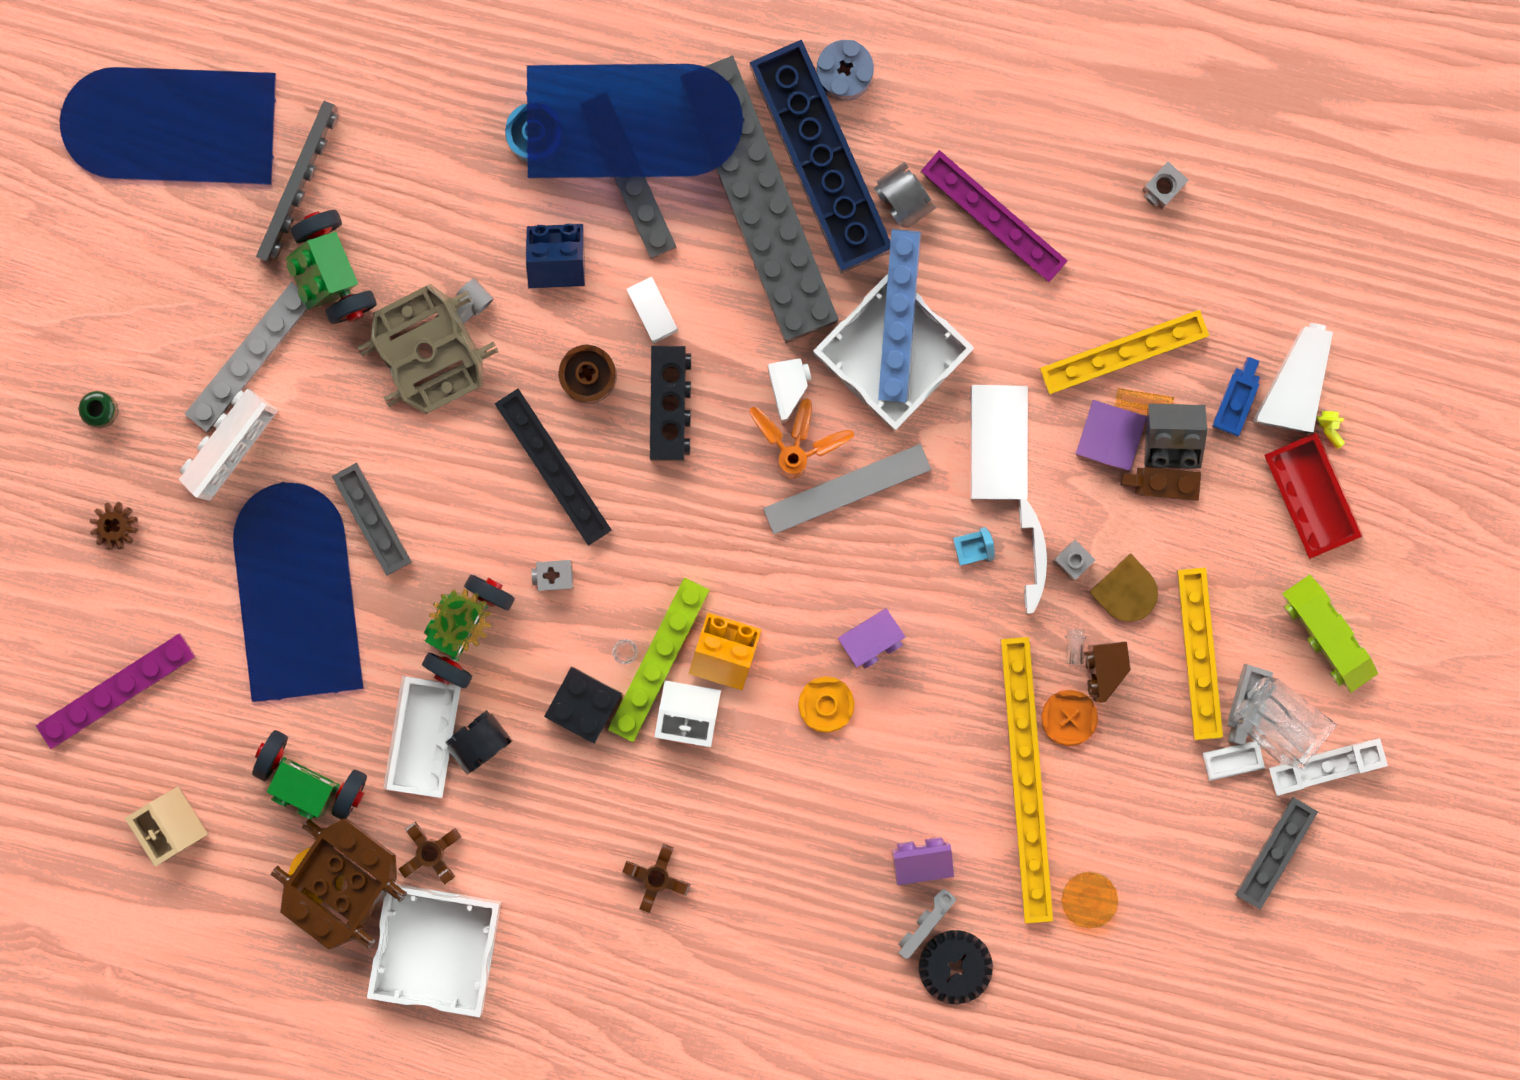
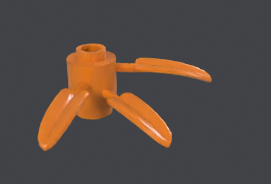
[749,398,854,479]

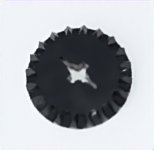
[919,930,993,1005]

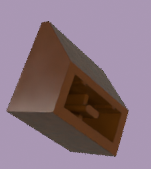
[1084,641,1131,703]

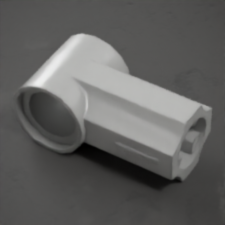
[435,278,494,324]

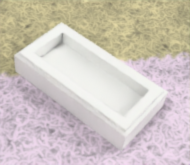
[1202,740,1265,781]

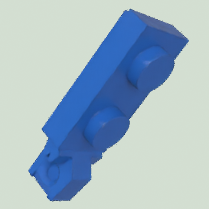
[1211,357,1260,437]

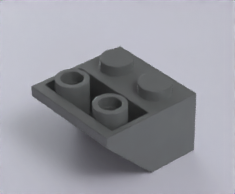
[1144,403,1208,469]

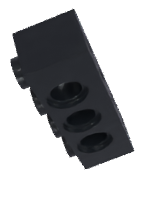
[650,346,691,461]

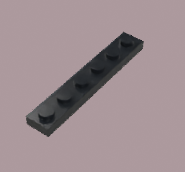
[495,388,612,546]

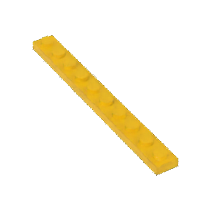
[1000,637,1053,924]

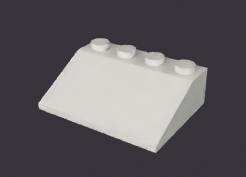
[179,388,278,501]

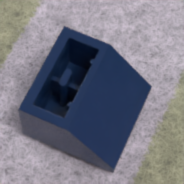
[526,223,585,289]

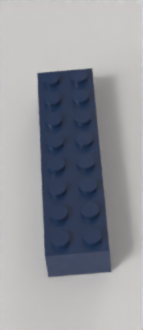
[749,39,891,274]

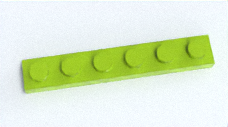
[608,577,710,742]

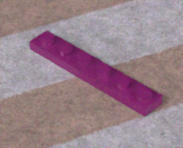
[920,150,1068,283]
[35,633,196,749]

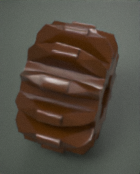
[90,502,139,550]

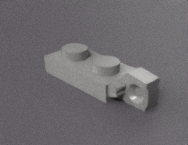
[1228,664,1273,745]
[898,889,957,959]

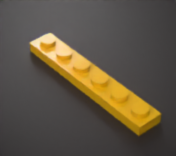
[1039,309,1210,395]
[1177,567,1223,740]

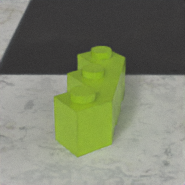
[1282,574,1379,693]

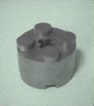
[874,162,937,228]

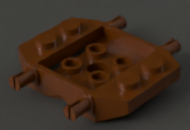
[270,818,407,949]

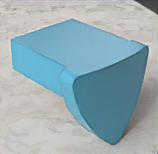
[953,527,995,566]

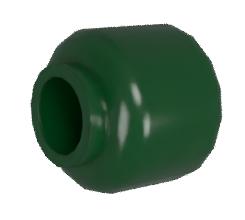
[78,391,119,429]

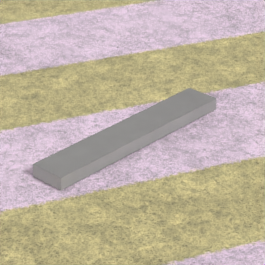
[763,444,931,534]

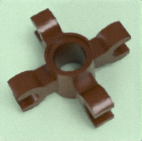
[398,821,462,884]
[622,844,691,913]

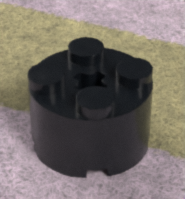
[445,710,513,775]

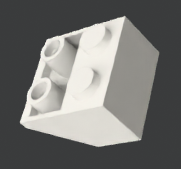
[654,680,721,747]

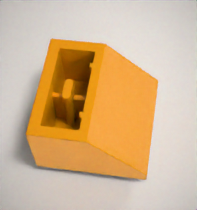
[688,613,762,691]

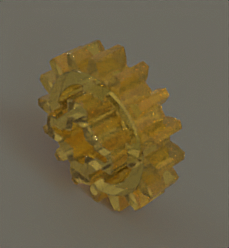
[429,589,492,651]

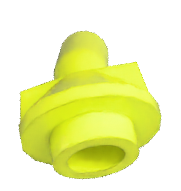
[1316,411,1345,449]

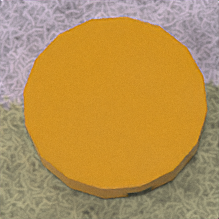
[798,676,855,733]

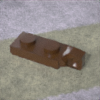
[1121,467,1201,501]

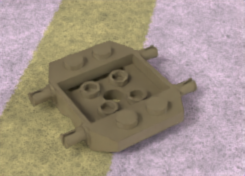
[358,284,498,414]

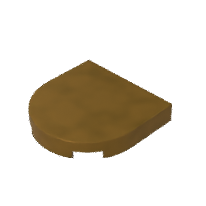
[1089,553,1158,622]

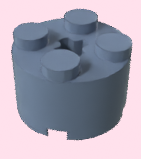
[816,40,874,101]

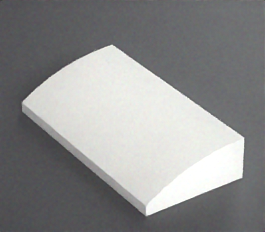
[970,385,1028,500]
[383,676,461,798]

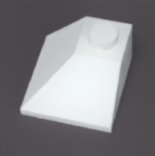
[768,358,812,423]

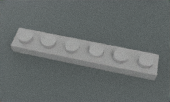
[185,282,307,432]

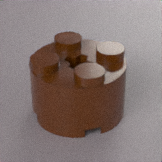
[558,344,617,404]

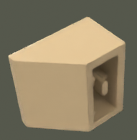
[125,786,209,867]

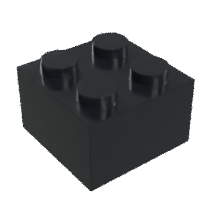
[544,666,622,744]

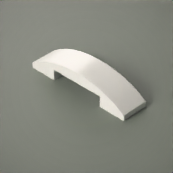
[1018,499,1047,614]
[1269,738,1388,796]

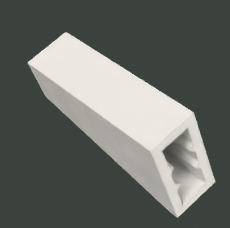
[1253,323,1333,434]

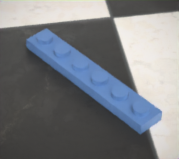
[878,229,921,402]

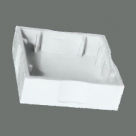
[813,274,974,432]
[367,883,502,1017]

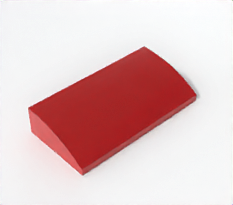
[1264,432,1363,559]

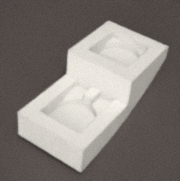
[627,277,678,344]

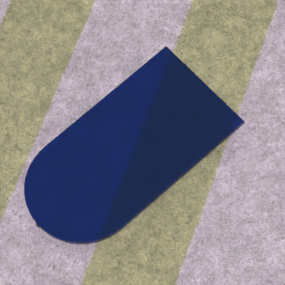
[526,64,745,179]
[59,67,276,185]
[233,482,364,702]

